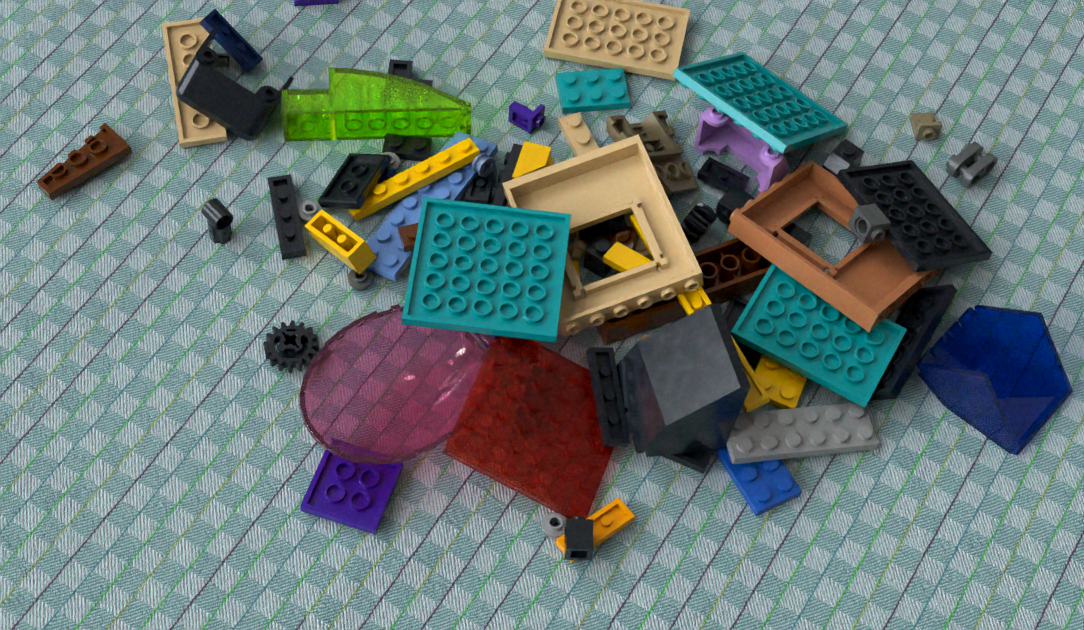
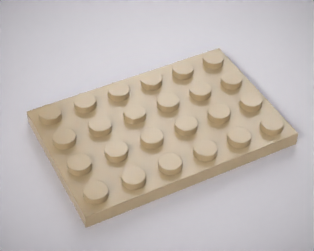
[543,0,690,81]

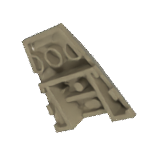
[606,110,699,194]

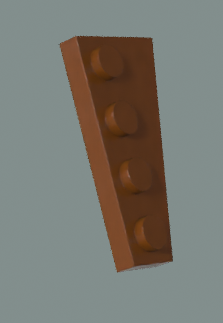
[37,123,132,201]

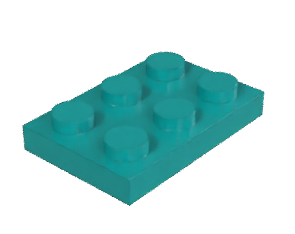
[556,68,630,114]

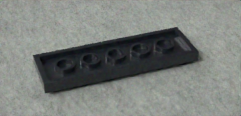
[869,284,957,401]

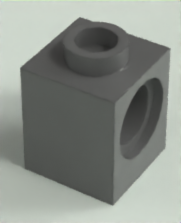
[847,204,891,244]

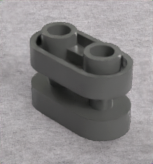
[946,142,998,189]

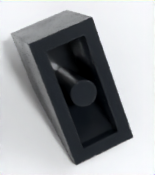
[822,139,864,176]

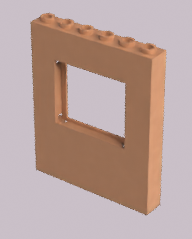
[727,160,942,332]

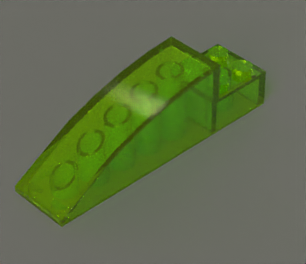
[281,67,471,142]

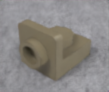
[910,112,942,141]

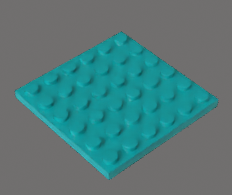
[672,52,849,154]
[402,197,571,342]

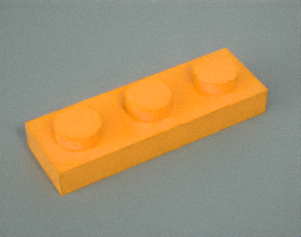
[556,497,635,563]

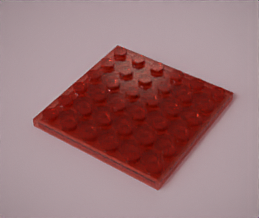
[442,335,626,519]

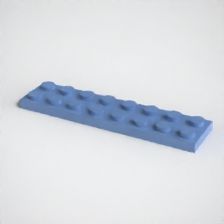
[366,131,498,282]

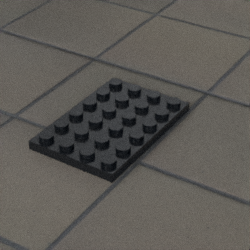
[836,160,993,273]

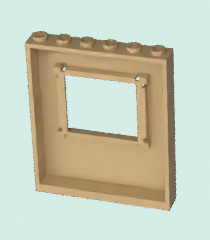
[502,134,704,336]

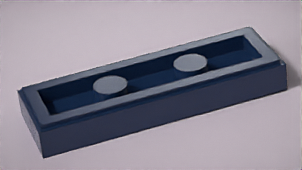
[199,9,263,73]

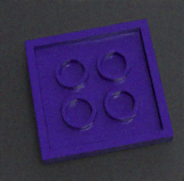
[300,440,403,535]

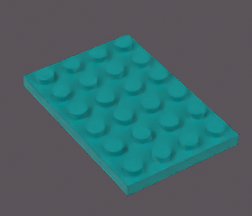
[730,263,907,408]

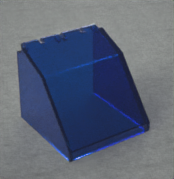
[916,305,1073,455]

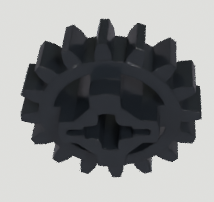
[263,320,319,373]

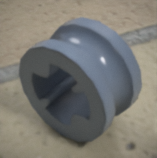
[472,153,495,177]

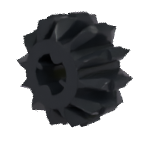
[680,202,717,243]

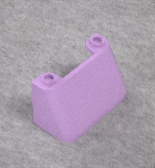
[694,106,791,196]

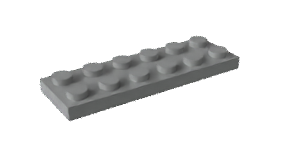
[726,402,879,464]

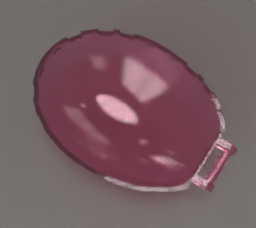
[299,304,503,465]

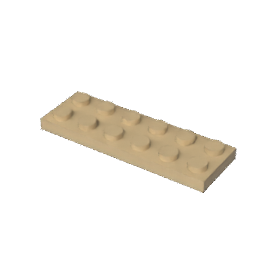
[161,17,228,148]

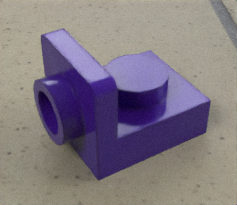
[508,101,546,134]

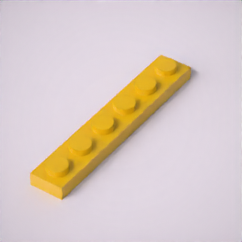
[348,137,480,222]

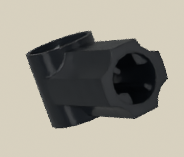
[201,198,233,244]

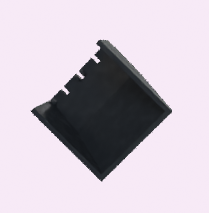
[616,303,751,457]

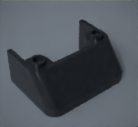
[176,28,294,141]

